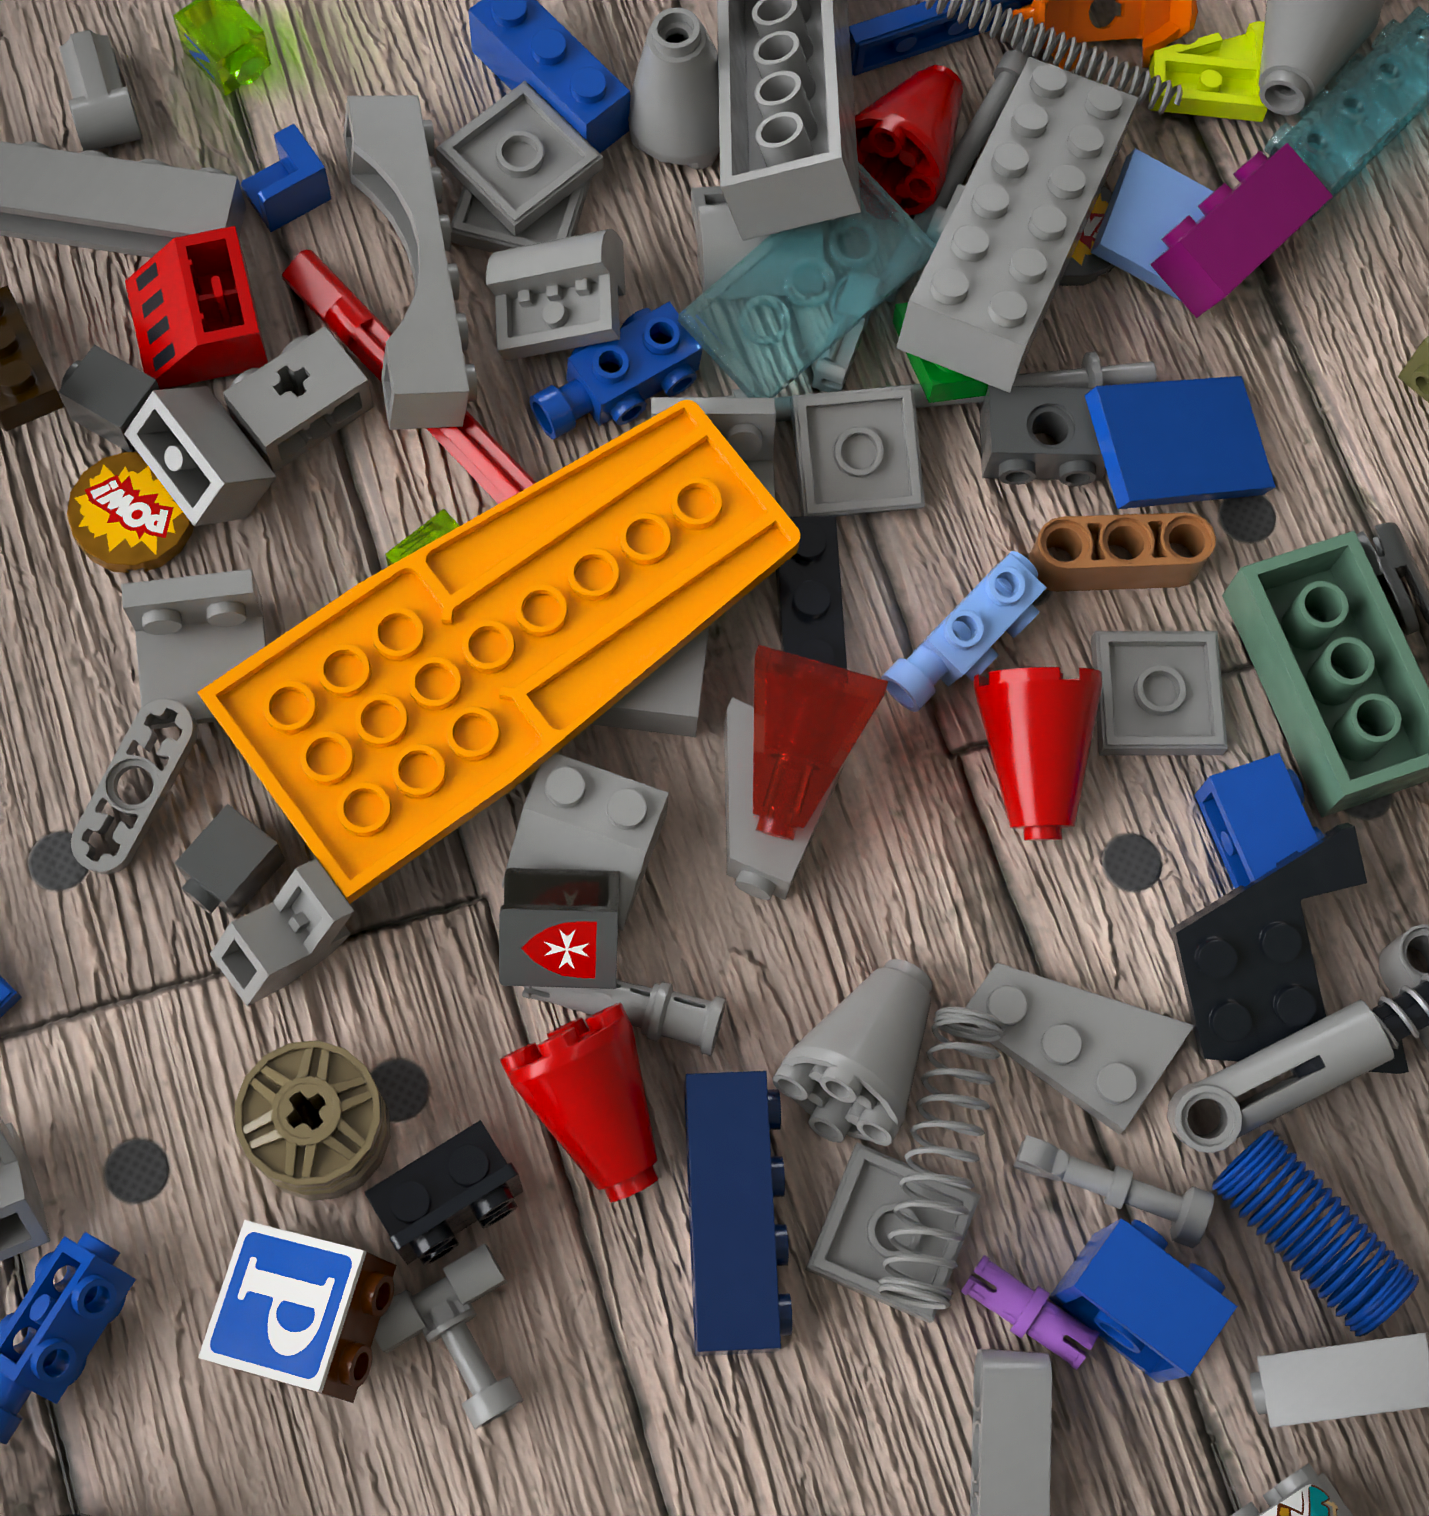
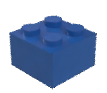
[1048,1218,1238,1383]

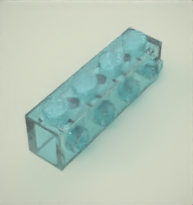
[1264,6,1429,220]

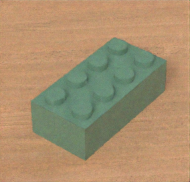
[1222,530,1429,818]

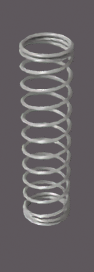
[877,1007,1006,1309]

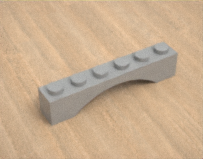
[343,95,477,430]

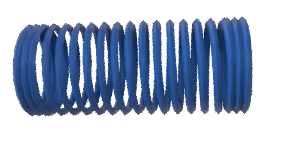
[1212,1130,1419,1337]

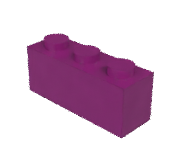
[1150,142,1333,318]

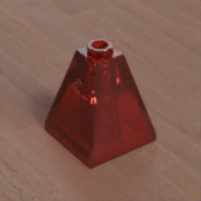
[753,644,888,841]

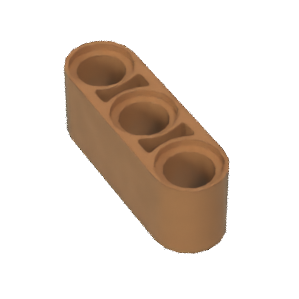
[1028,512,1216,592]

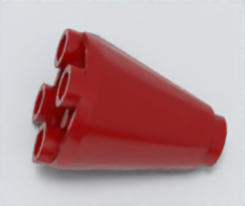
[855,65,963,222]
[499,1002,659,1202]

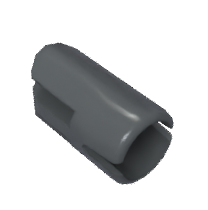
[1357,522,1429,636]

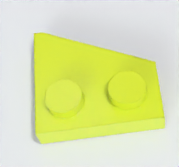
[1149,21,1268,122]

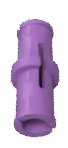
[960,1255,1100,1370]

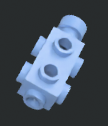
[881,551,1047,712]

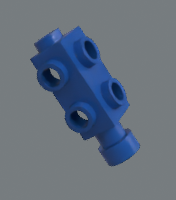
[529,301,704,440]
[0,1232,136,1444]

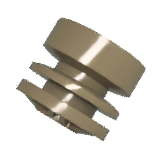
[234,1040,391,1201]

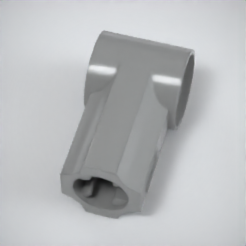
[59,30,143,151]

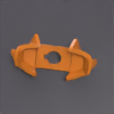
[1012,0,1198,72]

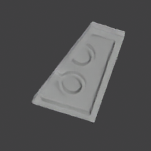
[963,963,1195,1134]

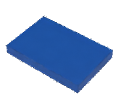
[1085,376,1276,509]

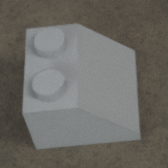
[502,753,669,931]

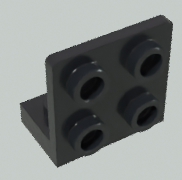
[364,1120,523,1266]

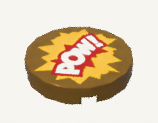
[67,452,194,573]

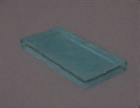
[677,162,936,398]

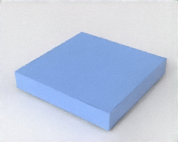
[1090,148,1214,302]

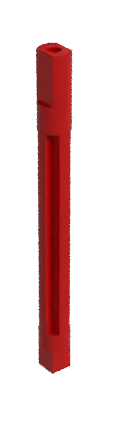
[282,249,536,504]

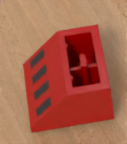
[125,226,268,390]

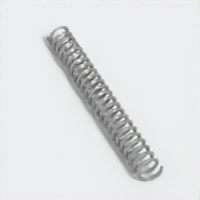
[915,0,1183,115]

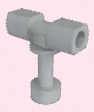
[374,1244,524,1430]

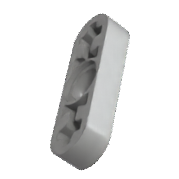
[71,698,198,874]

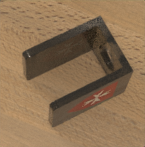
[499,868,620,989]

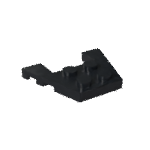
[1170,823,1409,1074]

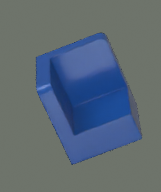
[241,124,332,232]

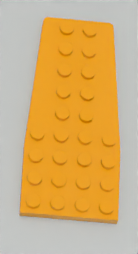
[197,400,800,904]

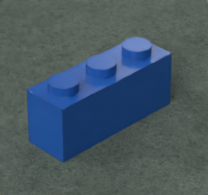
[468,0,630,153]

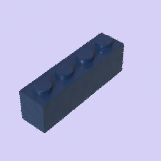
[684,1071,792,1356]

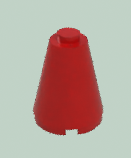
[974,667,1102,841]

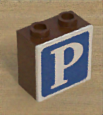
[198,1220,397,1403]

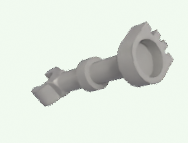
[1013,1135,1215,1248]

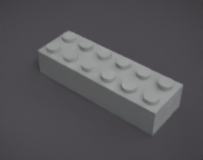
[717,0,861,241]
[896,56,1139,393]

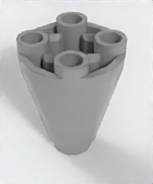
[1259,0,1385,115]
[628,7,720,169]
[772,959,933,1146]

